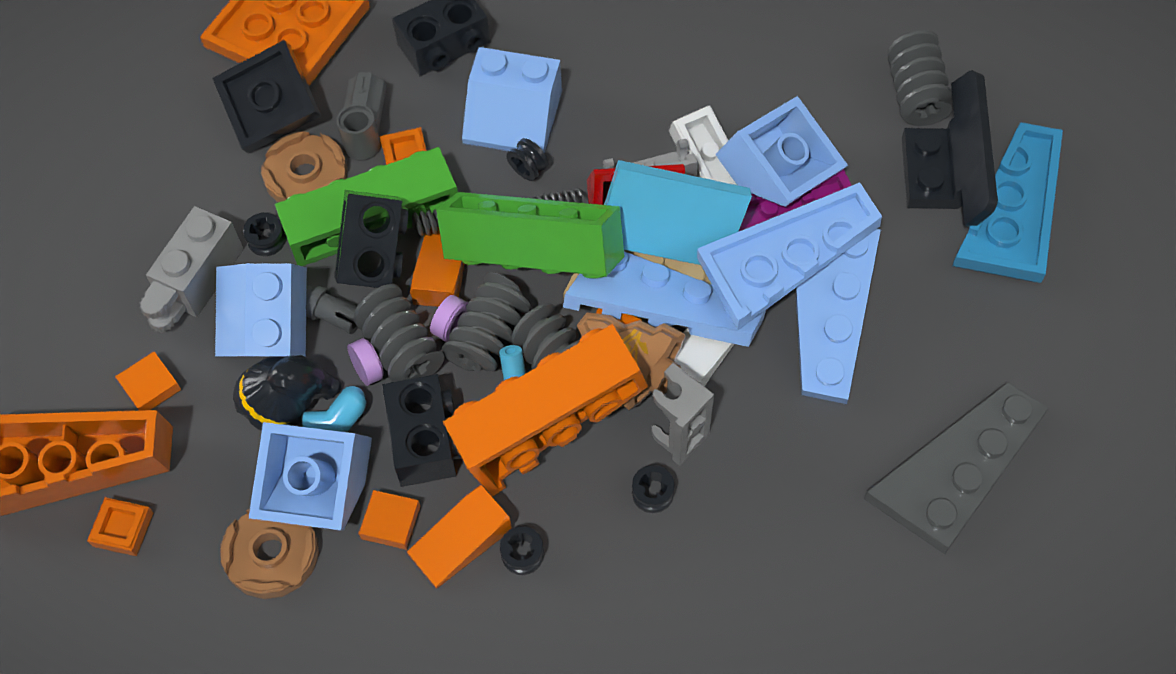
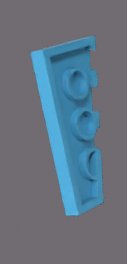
[952,122,1063,283]

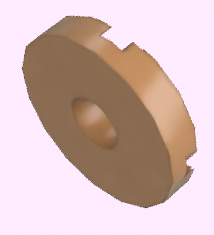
[261,132,347,202]
[220,509,319,599]

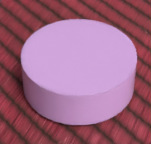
[430,295,468,342]
[347,338,384,386]

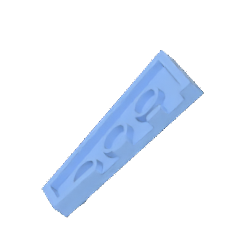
[795,229,881,404]
[563,251,766,347]

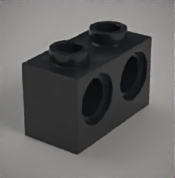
[392,0,490,77]
[334,190,408,288]
[382,374,462,487]

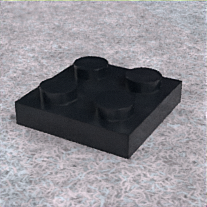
[212,40,321,154]

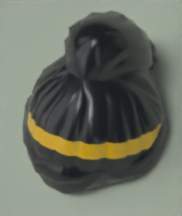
[233,355,342,431]

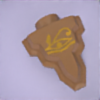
[577,312,686,411]

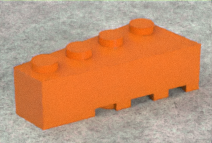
[443,324,648,497]
[0,410,173,516]

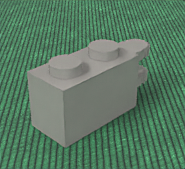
[139,206,243,333]

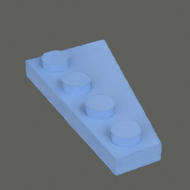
[697,183,882,330]

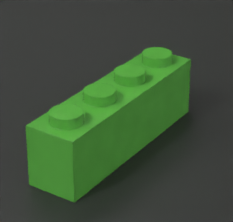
[275,147,458,266]
[436,192,625,279]

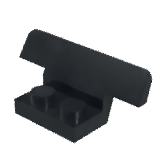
[902,70,998,226]

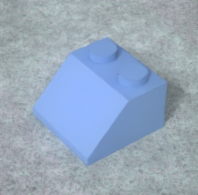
[462,47,562,153]
[715,96,848,207]
[215,263,307,357]
[249,422,372,531]

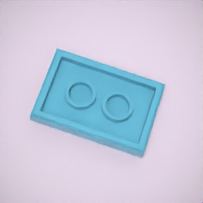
[604,160,752,265]

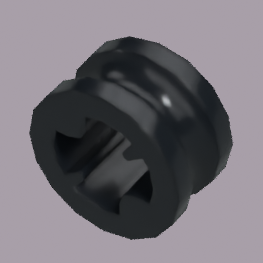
[506,138,549,181]
[243,212,286,256]
[632,465,675,514]
[500,526,544,575]

